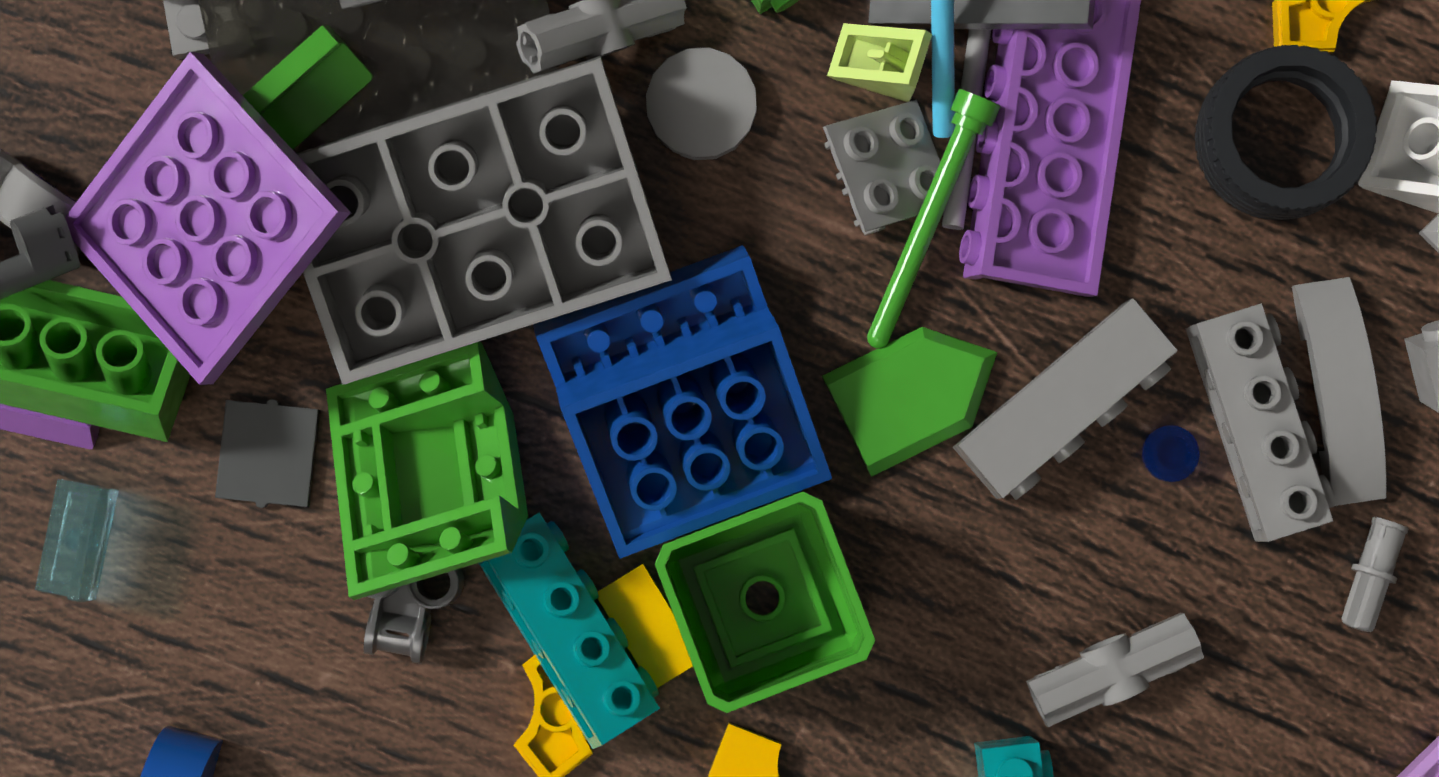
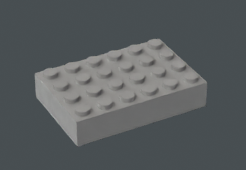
[296,56,672,385]

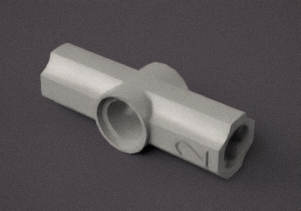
[516,0,687,74]
[1026,613,1204,727]

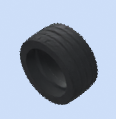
[1195,45,1377,220]

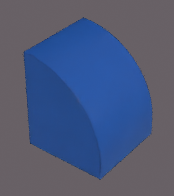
[140,726,223,777]

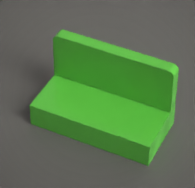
[243,25,373,150]

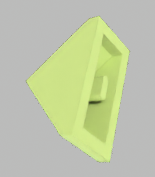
[827,23,932,102]

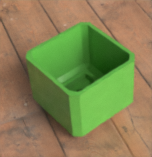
[655,491,875,713]

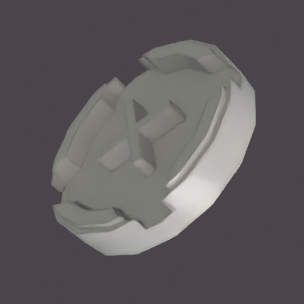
[646,47,757,160]

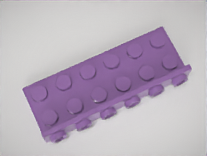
[959,0,1141,297]

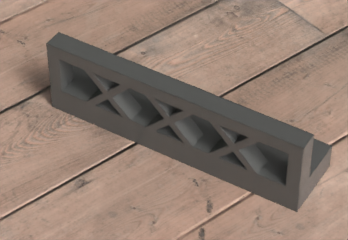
[868,0,1095,29]

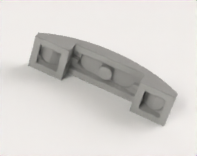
[1292,277,1386,506]

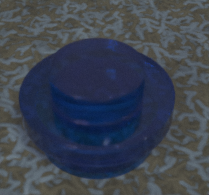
[1142,425,1200,482]

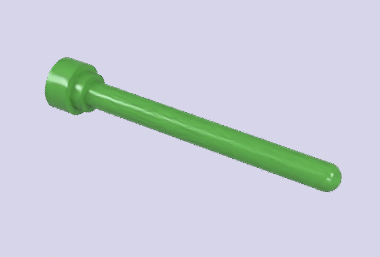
[867,89,1001,348]

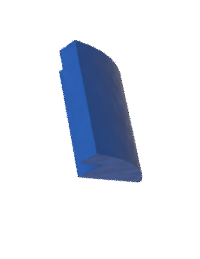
[533,245,832,559]

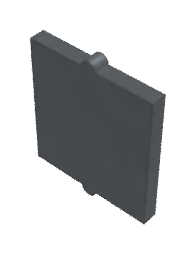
[215,399,320,508]

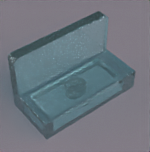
[35,479,119,602]

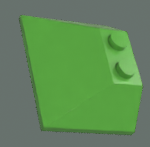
[326,341,528,600]

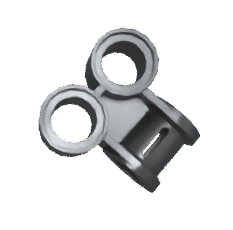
[364,568,464,664]

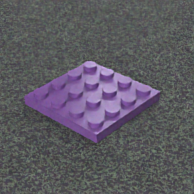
[65,52,351,385]

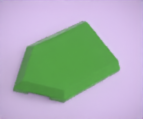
[822,327,997,477]

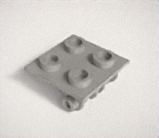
[823,100,940,236]

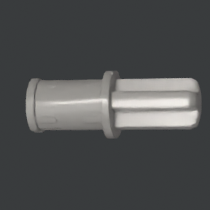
[1342,517,1409,632]

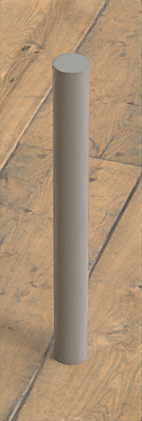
[942,29,991,230]

